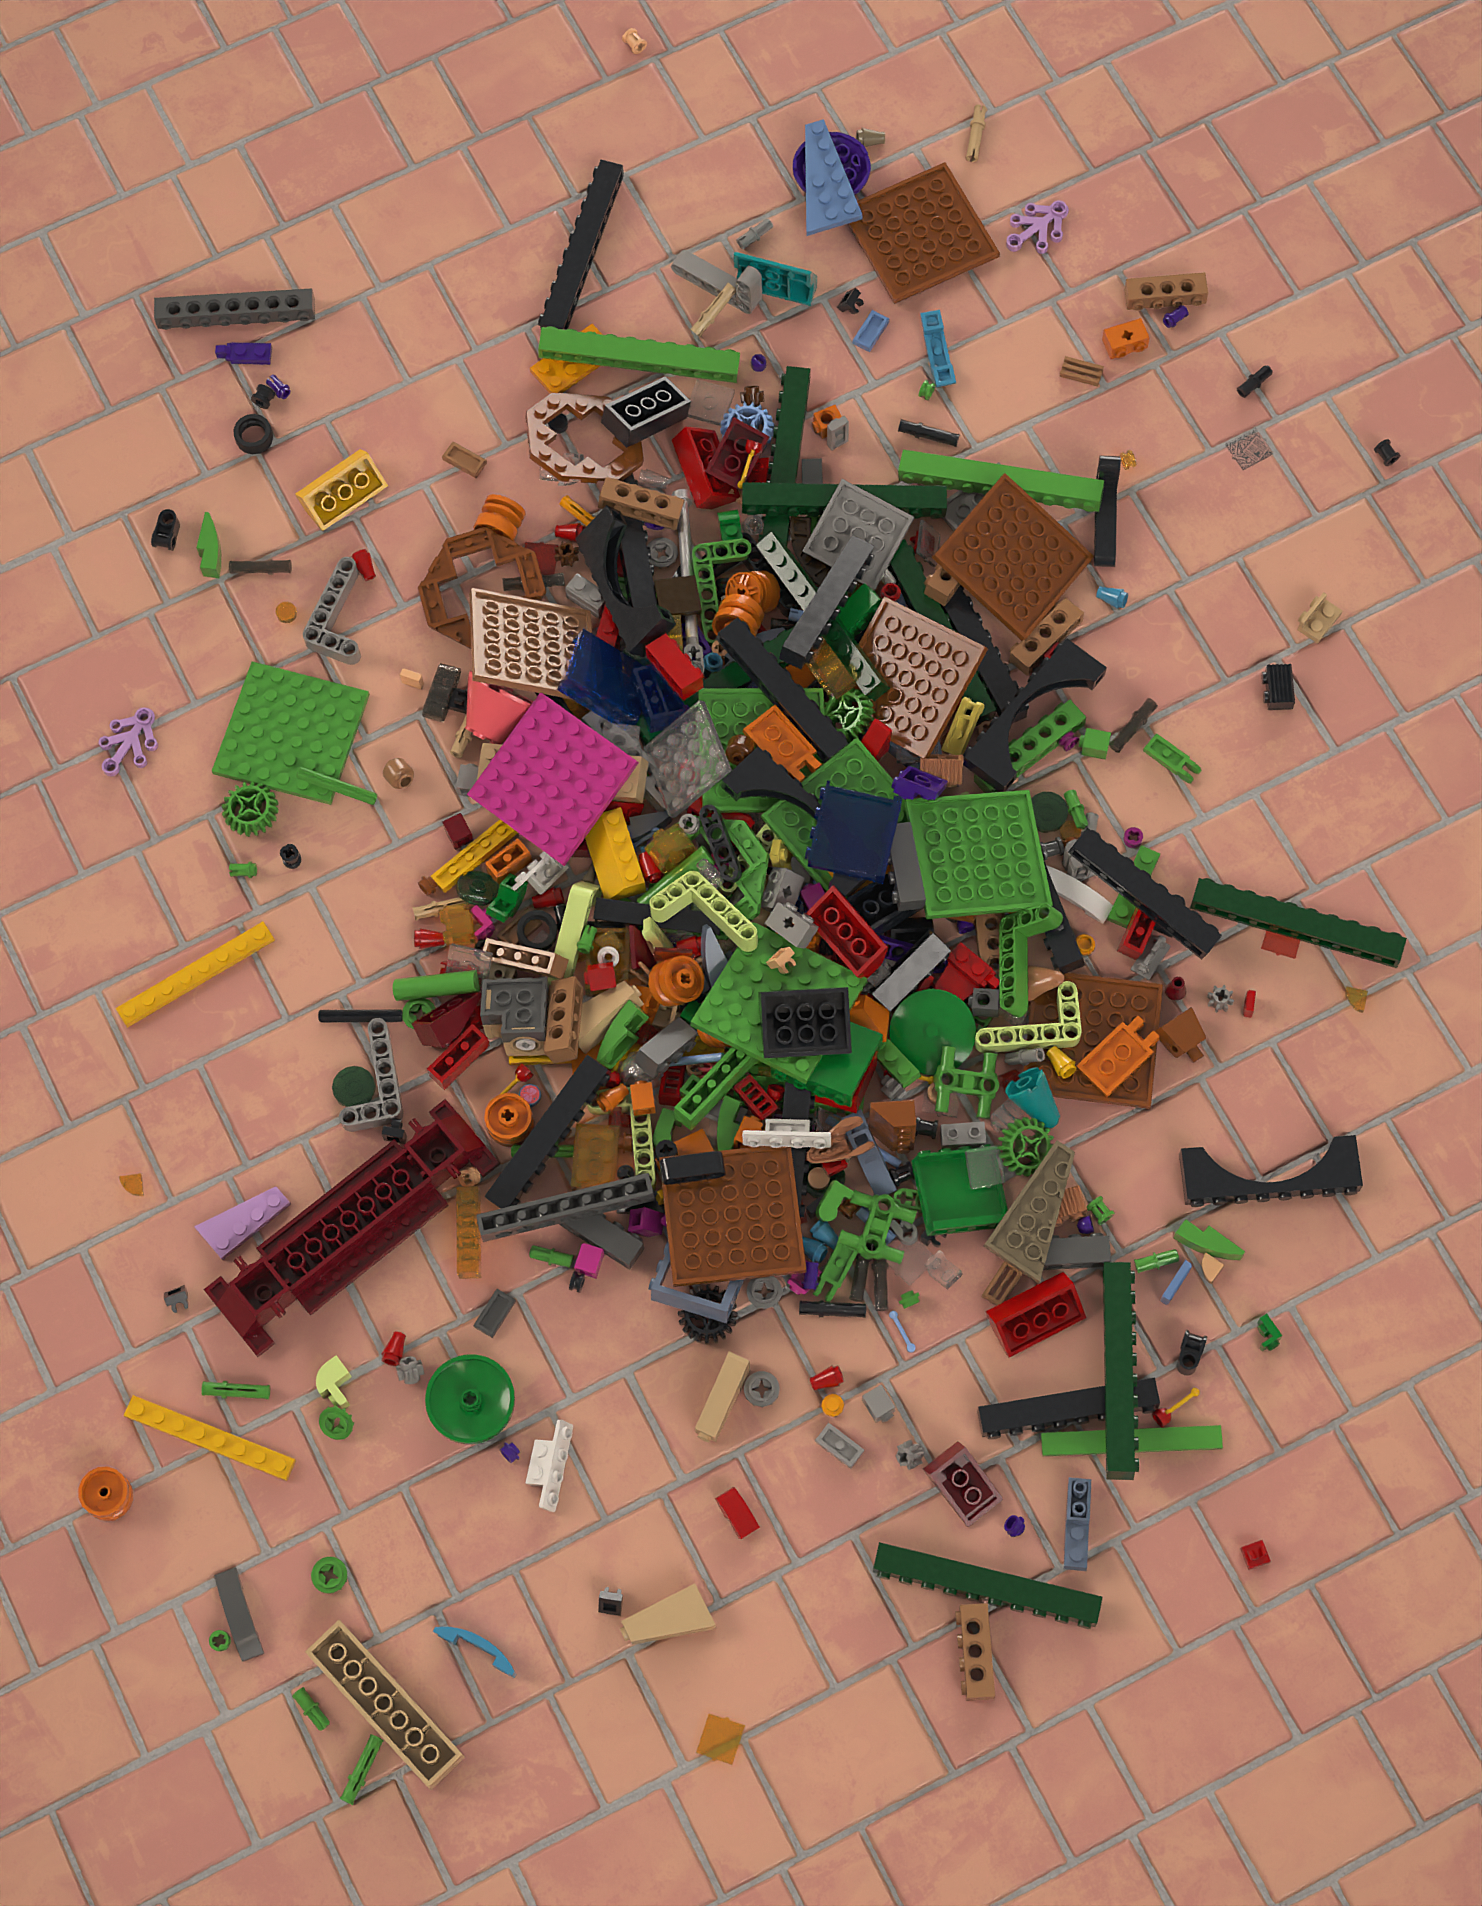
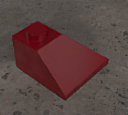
[629,924,663,969]

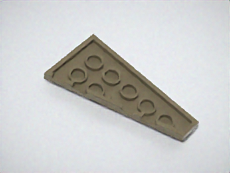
[984,1140,1075,1284]

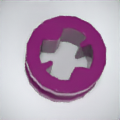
[1058,731,1079,751]
[1123,827,1143,848]

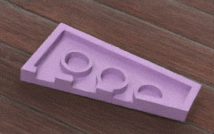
[194,1186,291,1260]

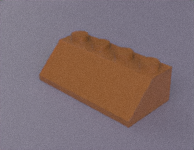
[869,1100,916,1154]

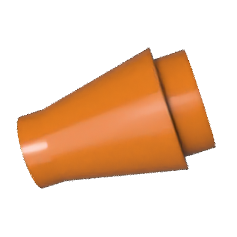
[596,1083,629,1113]

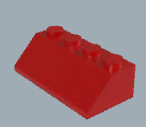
[671,426,741,510]
[806,886,889,979]
[985,1272,1087,1358]

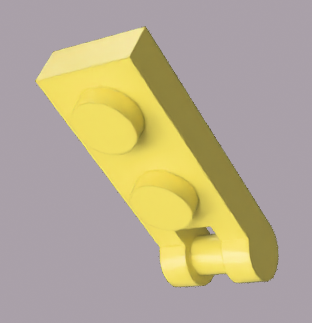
[941,697,984,755]

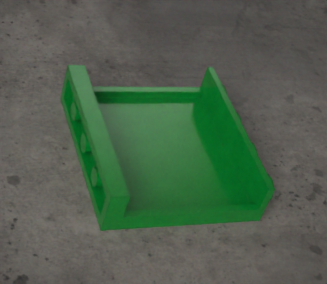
[771,1022,883,1107]
[911,1144,1008,1236]

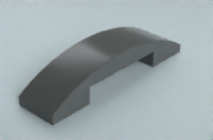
[214,1567,264,1662]

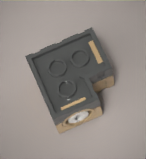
[480,977,550,1056]

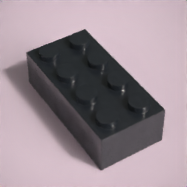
[601,376,691,448]
[846,874,924,936]

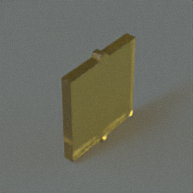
[696,1714,745,1765]

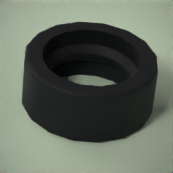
[233,414,273,455]
[517,910,557,951]

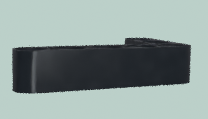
[1094,455,1121,567]
[701,532,800,618]

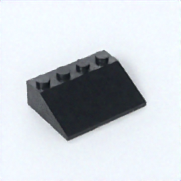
[758,987,852,1058]

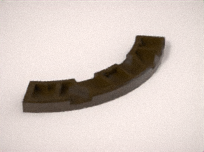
[790,516,862,598]

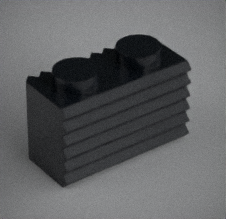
[1261,664,1295,710]

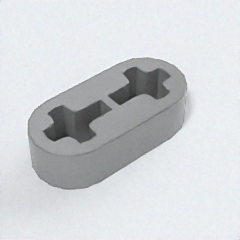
[889,1219,918,1245]

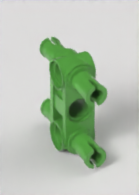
[933,1046,999,1119]
[837,1189,917,1265]

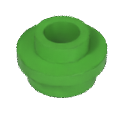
[898,1290,920,1309]

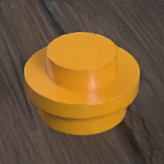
[1076,934,1095,955]
[822,1394,844,1417]

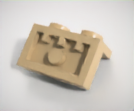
[1298,592,1342,644]

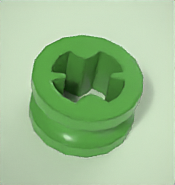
[918,380,936,400]
[209,1630,231,1651]

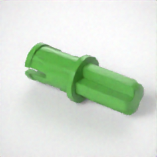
[1064,790,1088,829]
[529,1245,574,1268]
[1134,1249,1179,1273]
[292,1687,330,1731]

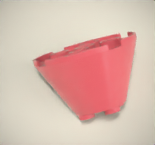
[465,670,534,745]

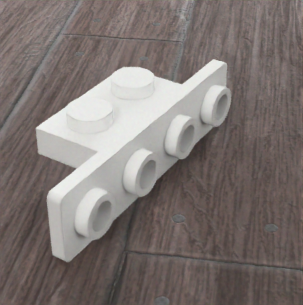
[512,851,569,895]
[742,1119,831,1149]
[526,1420,573,1512]

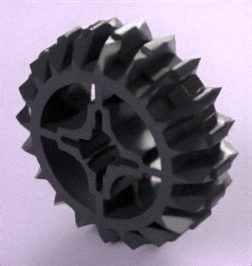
[678,1284,738,1344]

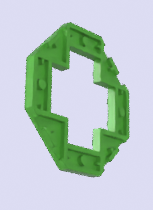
[648,815,769,941]

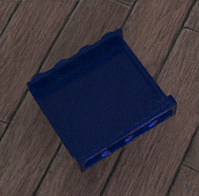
[557,628,652,732]
[805,780,903,884]

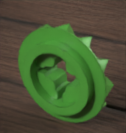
[402,998,435,1029]
[319,1405,354,1440]
[311,1557,348,1594]

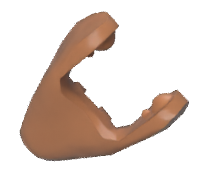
[1028,966,1064,1002]
[806,1116,875,1164]

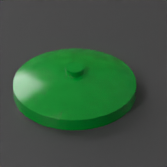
[890,989,976,1075]
[425,1354,515,1444]

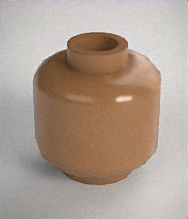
[383,758,414,789]

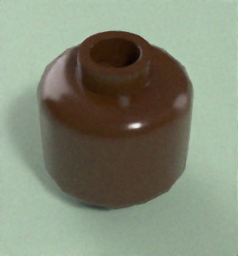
[725,734,755,766]

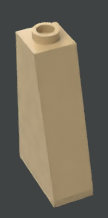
[579,981,644,1054]
[695,1351,750,1442]
[620,1584,716,1645]

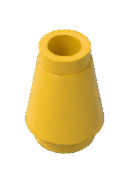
[1046,1046,1077,1079]

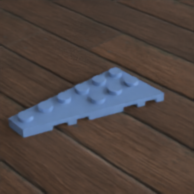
[805,119,862,236]

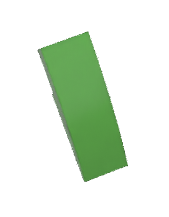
[196,512,222,578]
[596,1000,650,1070]
[717,1094,743,1151]
[1173,1219,1245,1260]

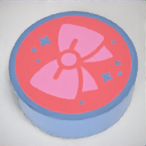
[519,1084,541,1107]

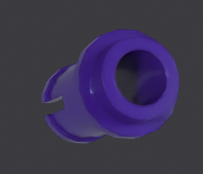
[1163,305,1189,328]
[266,375,291,399]
[801,1262,819,1289]

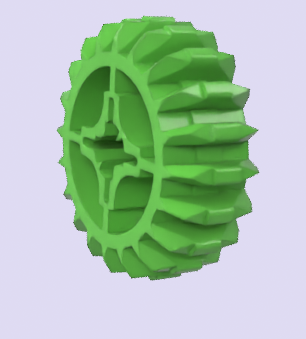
[824,687,875,743]
[222,781,279,837]
[997,1117,1054,1177]

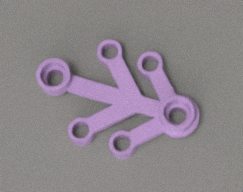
[1006,200,1069,254]
[99,707,158,776]

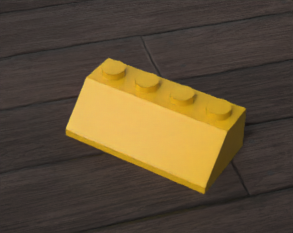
[295,449,388,531]
[585,807,646,900]

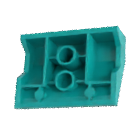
[734,252,817,306]

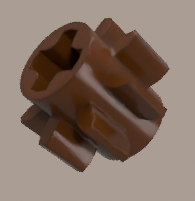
[740,386,765,407]
[554,541,579,567]

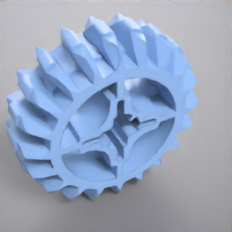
[720,401,775,449]

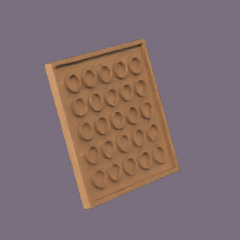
[469,588,597,703]

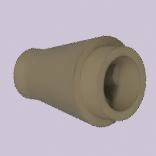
[856,128,885,147]

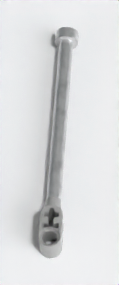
[672,489,704,681]

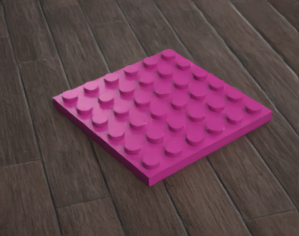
[467,693,639,866]

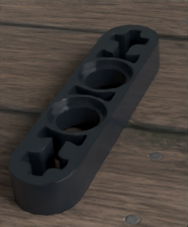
[699,804,742,883]

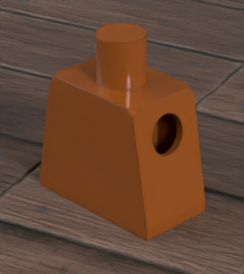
[1155,1007,1206,1063]

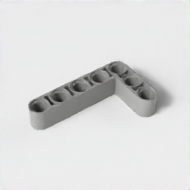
[671,250,762,314]
[303,557,361,665]
[339,1018,404,1132]

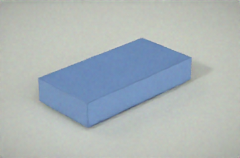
[852,310,889,352]
[1160,1260,1192,1305]

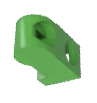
[653,1108,682,1149]
[816,1180,854,1222]

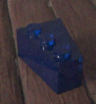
[632,664,691,733]

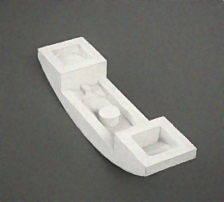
[1046,865,1113,924]

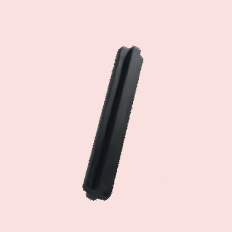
[318,1009,403,1022]

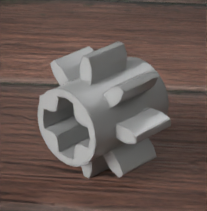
[1207,985,1234,1012]
[880,1074,906,1100]
[396,1356,425,1384]
[895,1440,924,1470]

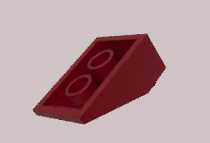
[705,417,770,491]
[411,992,482,1048]
[923,1441,1003,1527]

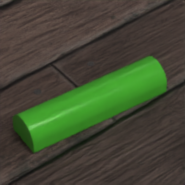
[637,845,716,904]
[393,970,480,1001]

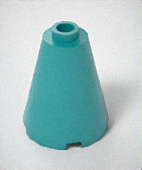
[1005,1067,1060,1129]

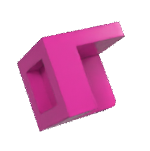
[574,1243,604,1279]

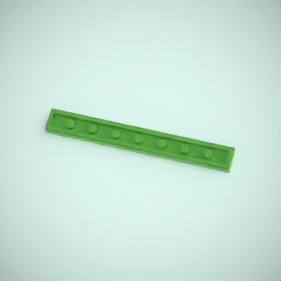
[1041,1425,1223,1456]

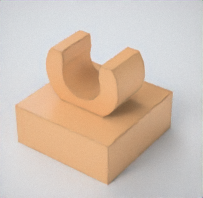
[766,947,796,974]

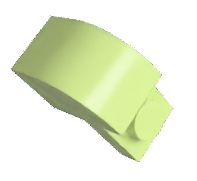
[316,1355,352,1409]

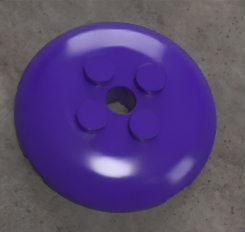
[793,132,871,195]

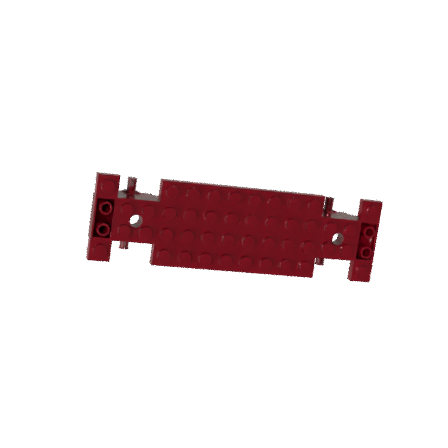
[203,1099,500,1357]

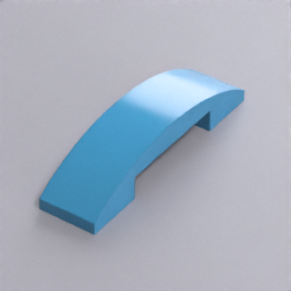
[920,310,956,387]
[433,1627,516,1678]

